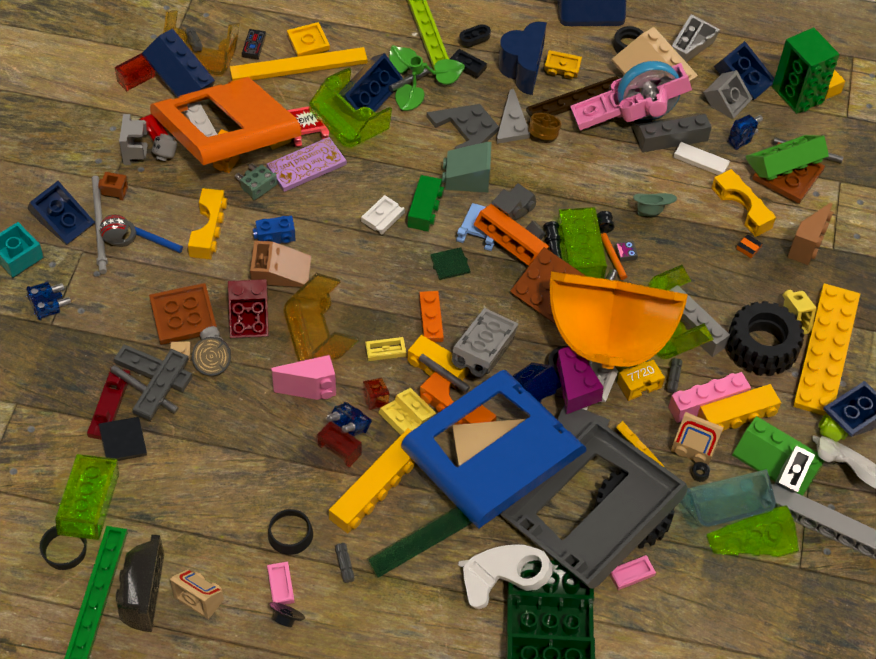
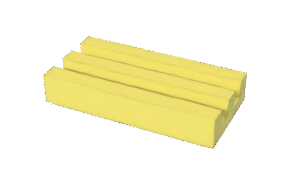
[365,337,406,361]

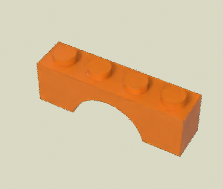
[420,372,497,425]

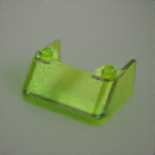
[309,67,392,147]
[647,264,714,359]

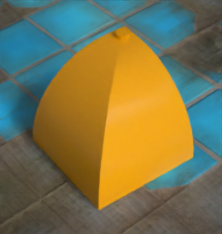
[550,271,688,369]

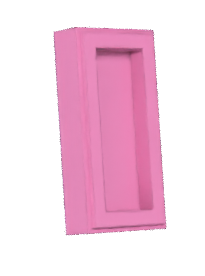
[610,555,656,590]
[267,562,295,605]

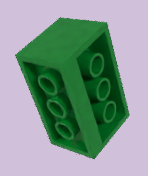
[772,27,840,114]

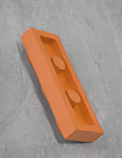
[419,291,444,342]

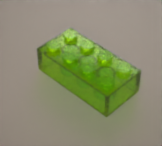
[557,207,607,279]
[55,454,119,540]

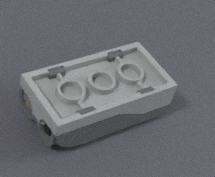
[452,308,519,377]

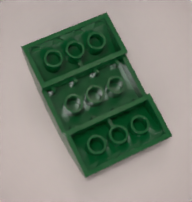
[506,560,595,659]

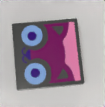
[615,241,638,262]

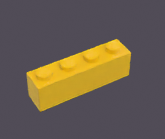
[697,384,781,432]

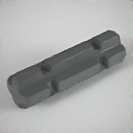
[186,27,203,52]
[666,358,682,393]
[335,543,354,583]

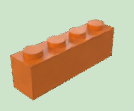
[473,204,549,266]

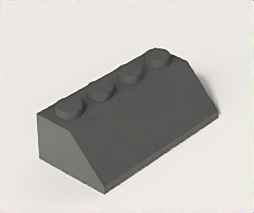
[631,113,712,153]

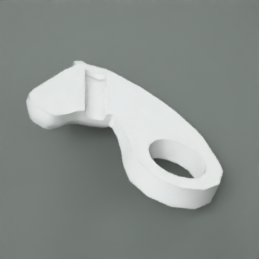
[813,435,876,489]
[458,545,553,609]

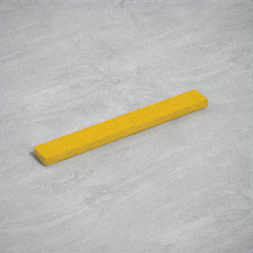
[230,47,368,81]

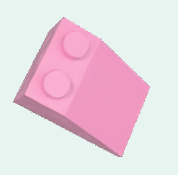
[271,355,336,400]

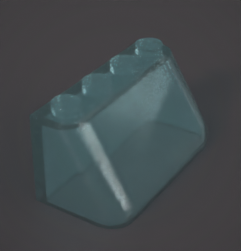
[681,469,776,527]

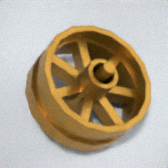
[528,113,562,140]

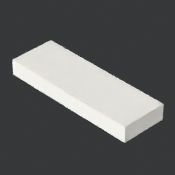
[673,142,730,175]

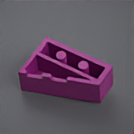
[557,346,604,414]

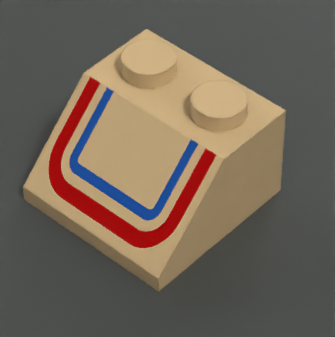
[671,412,724,466]
[170,570,224,620]

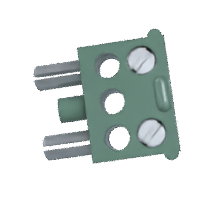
[235,163,278,200]

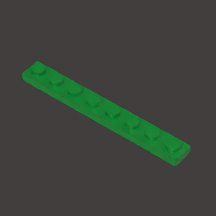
[64,526,128,659]

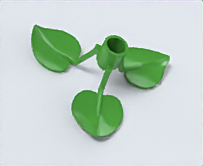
[389,45,465,111]

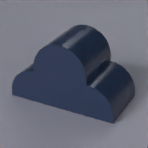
[498,22,547,95]

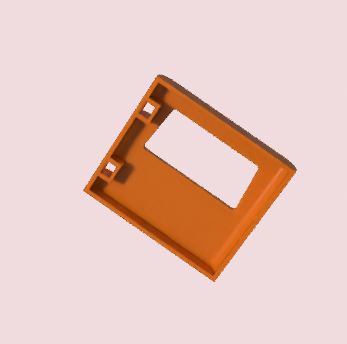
[150,77,302,165]

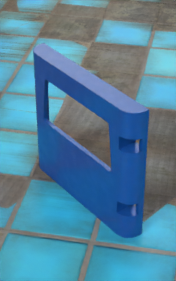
[401,370,586,529]

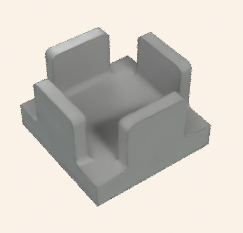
[119,114,148,165]

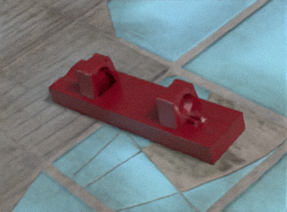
[87,367,131,440]

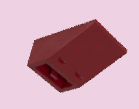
[228,279,269,338]

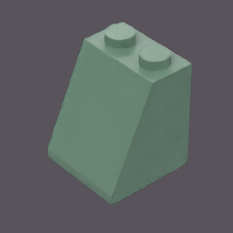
[442,142,491,193]

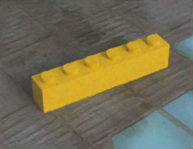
[329,428,415,534]

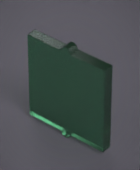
[430,247,471,280]

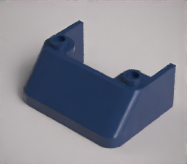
[557,0,626,26]

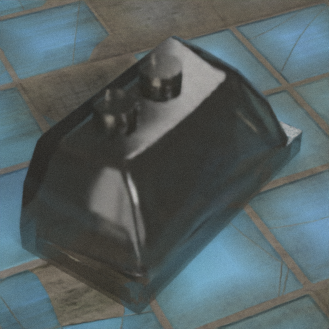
[116,535,165,632]

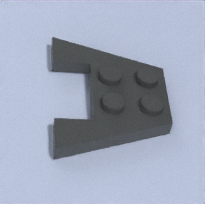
[427,104,499,149]

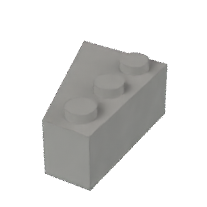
[672,14,720,62]

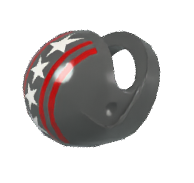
[99,214,136,247]

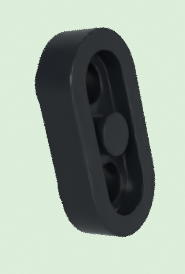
[459,24,491,47]

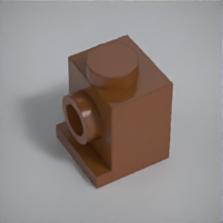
[98,172,128,201]

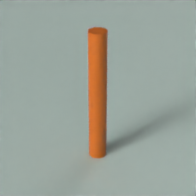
[600,233,627,280]

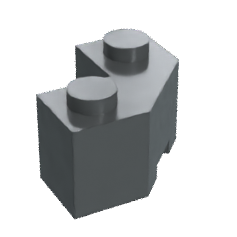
[492,183,537,220]

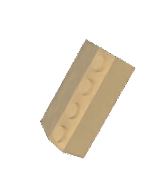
[611,27,698,92]
[452,419,526,467]

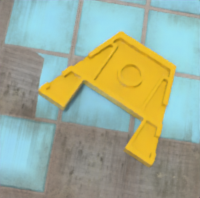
[616,421,665,467]

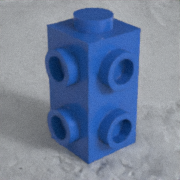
[253,215,296,244]

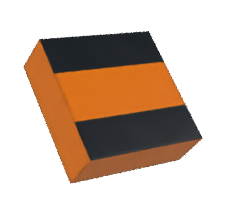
[736,234,763,258]

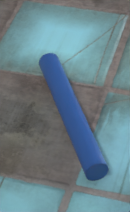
[135,227,183,253]

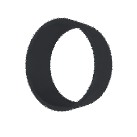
[268,509,313,555]
[40,524,87,570]

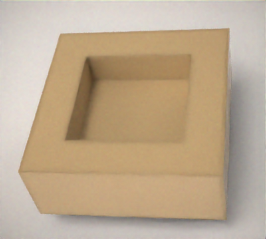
[170,342,191,362]

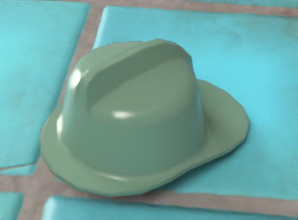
[633,193,677,217]

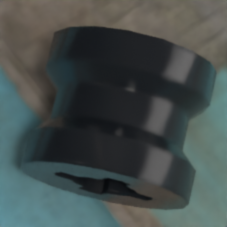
[595,211,615,233]

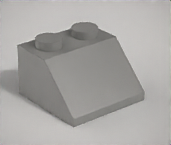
[703,70,753,119]

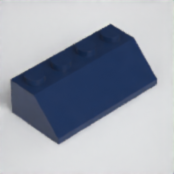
[142,28,215,98]
[333,53,403,123]

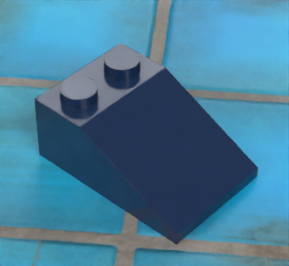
[713,41,774,100]
[27,181,95,245]
[823,381,876,437]

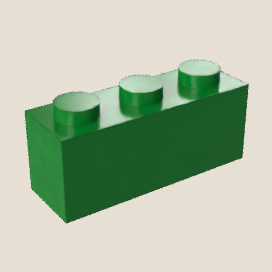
[408,175,444,232]

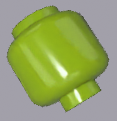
[818,414,848,442]

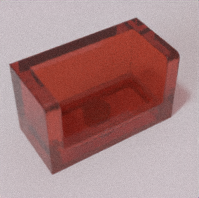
[114,53,155,92]
[317,422,362,468]

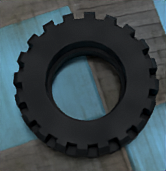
[727,301,804,376]

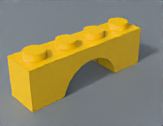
[711,169,776,237]
[188,188,228,260]

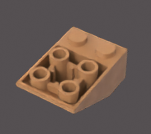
[787,203,833,265]
[250,241,311,287]

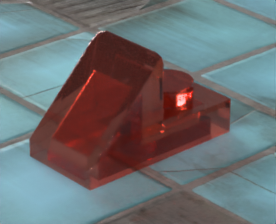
[363,378,389,410]

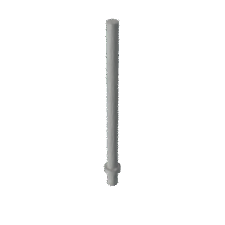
[92,176,108,274]

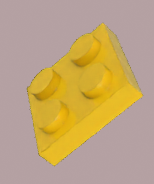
[287,22,330,57]

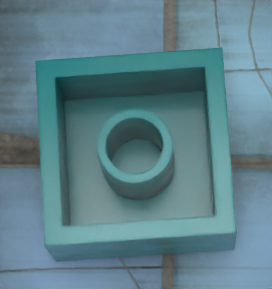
[0,222,44,278]

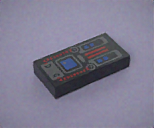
[242,29,266,60]

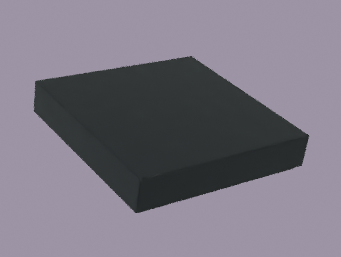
[99,417,147,463]

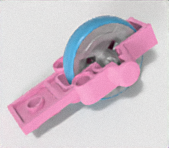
[571,61,692,130]

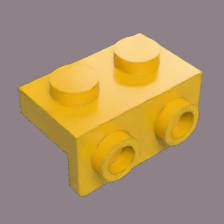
[544,50,582,79]

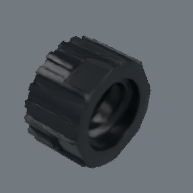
[691,462,710,482]

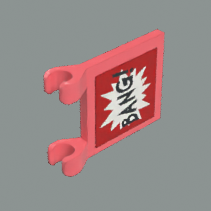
[288,105,329,147]

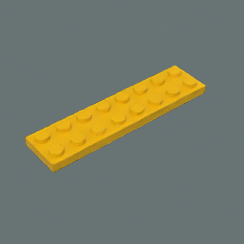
[793,283,861,416]

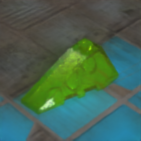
[706,505,799,557]

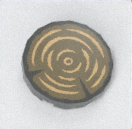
[192,337,231,376]

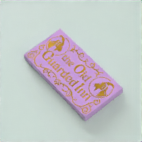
[267,137,347,192]

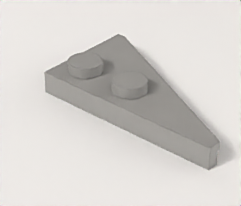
[497,89,530,144]

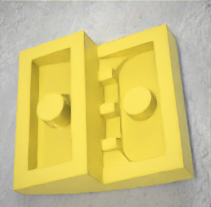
[379,388,436,435]

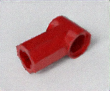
[139,114,168,142]

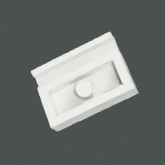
[361,195,405,235]

